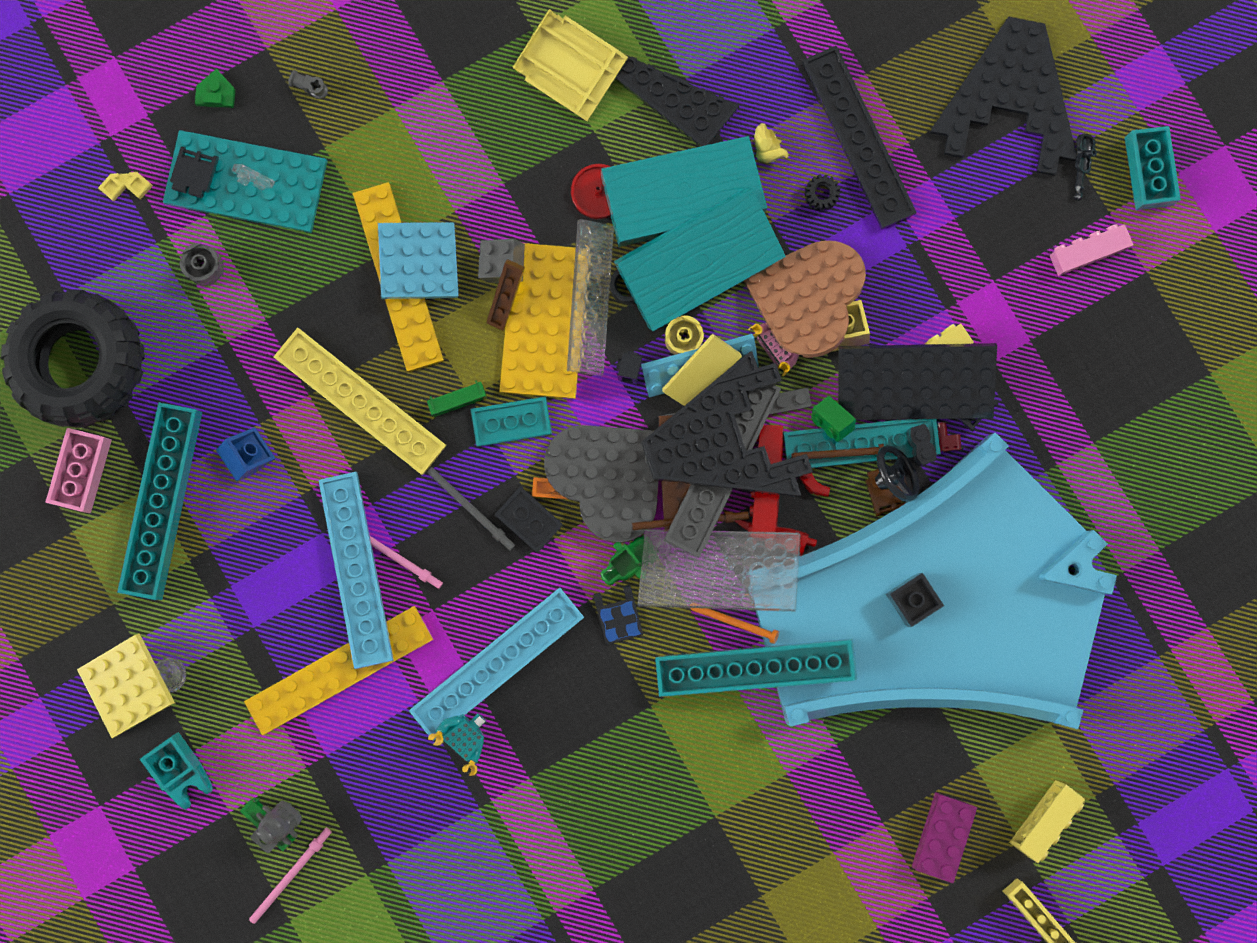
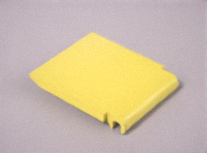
[513,9,628,122]

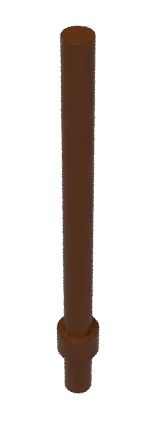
[632,511,749,530]

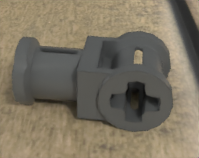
[288,70,328,99]

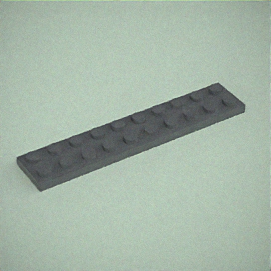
[663,385,781,558]

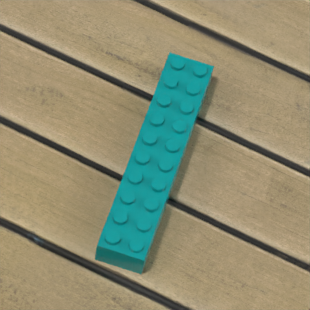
[117,402,202,600]
[655,639,857,697]

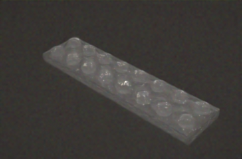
[567,219,614,376]

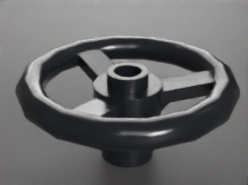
[875,445,919,502]

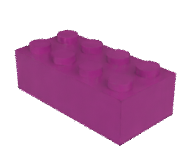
[912,792,977,883]

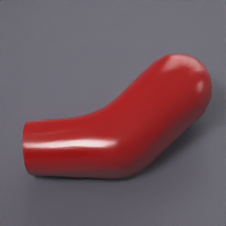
[799,473,830,497]

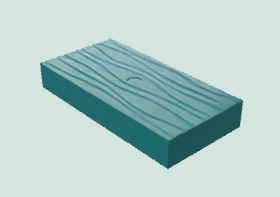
[601,136,767,247]
[614,187,786,331]

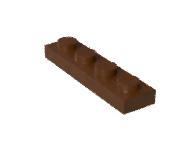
[486,259,525,331]

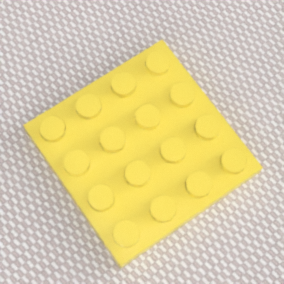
[77,634,175,738]

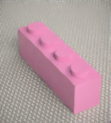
[1050,224,1133,276]

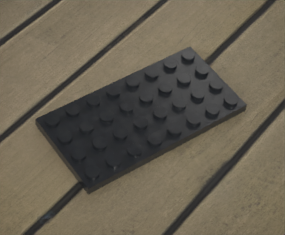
[838,343,997,420]

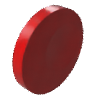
[571,164,611,219]

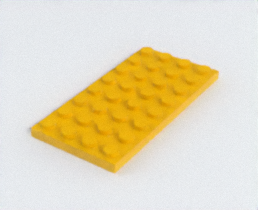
[500,243,589,399]

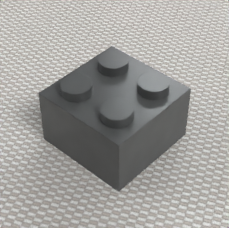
[478,239,525,283]

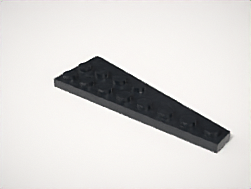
[615,55,739,147]

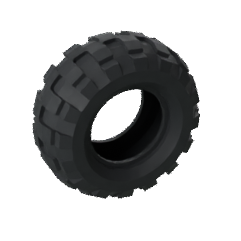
[1,289,145,428]

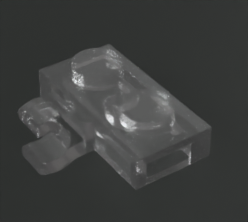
[232,164,275,190]

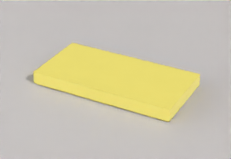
[662,334,742,406]

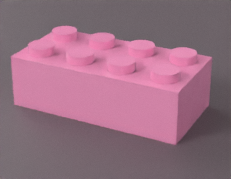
[46,428,112,513]

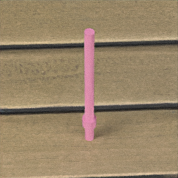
[370,536,443,589]
[249,827,332,924]

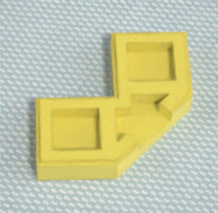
[98,172,153,201]

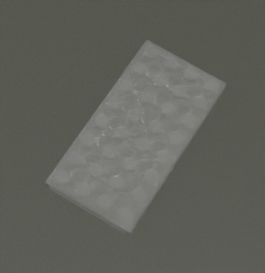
[638,529,801,612]

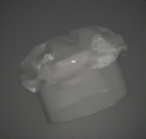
[156,658,187,693]

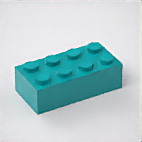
[1124,126,1181,210]

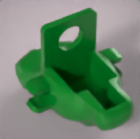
[600,534,660,586]

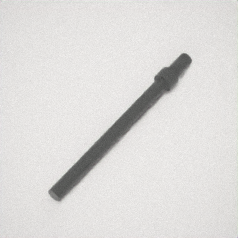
[427,467,515,551]

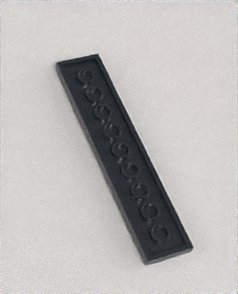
[802,45,917,230]

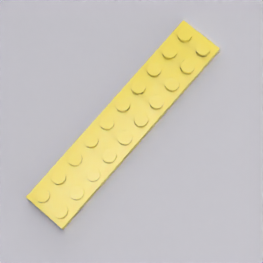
[274,327,447,475]

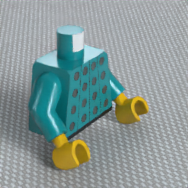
[428,713,486,776]

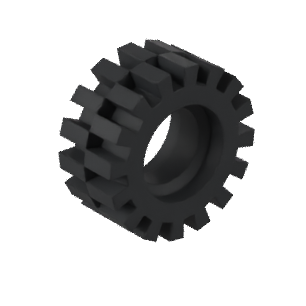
[805,174,840,211]

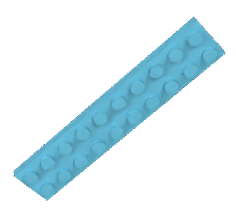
[319,472,394,669]
[409,588,584,741]

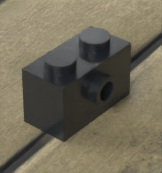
[616,351,642,385]

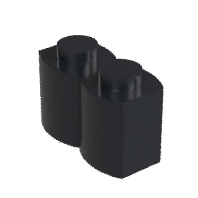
[906,424,937,467]

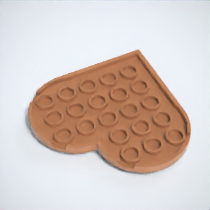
[743,241,866,358]

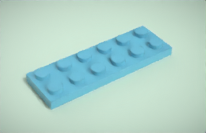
[641,334,759,397]

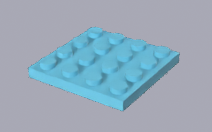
[378,223,458,299]

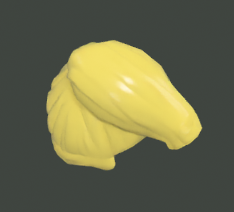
[754,123,789,163]

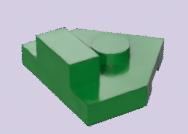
[195,68,235,108]

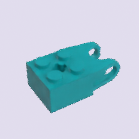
[140,732,213,810]

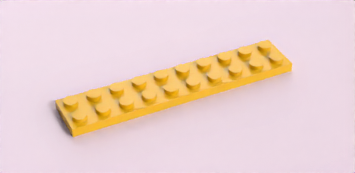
[353,182,444,372]
[244,606,434,736]

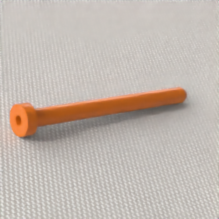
[690,603,779,644]

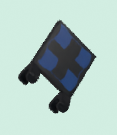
[593,585,643,645]

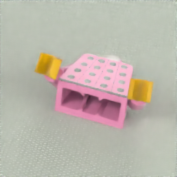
[748,323,799,376]

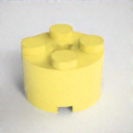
[665,316,704,355]

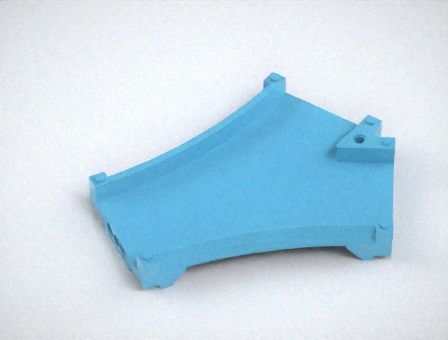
[746,433,1117,729]

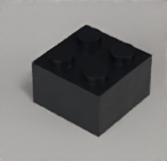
[886,572,944,627]

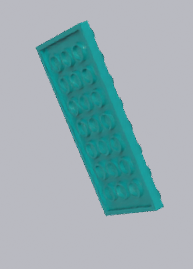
[163,130,327,233]

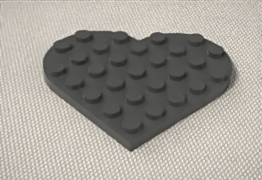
[544,425,658,543]

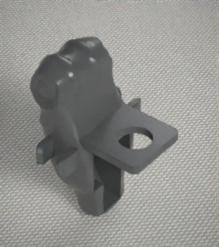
[251,800,303,853]

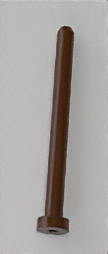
[791,444,884,459]

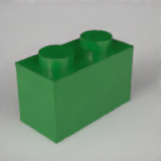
[811,396,856,442]

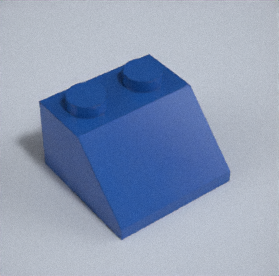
[216,427,276,481]

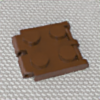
[865,465,908,517]

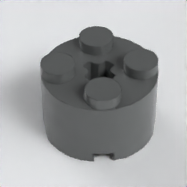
[180,243,224,286]

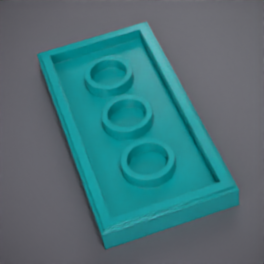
[471,397,552,447]

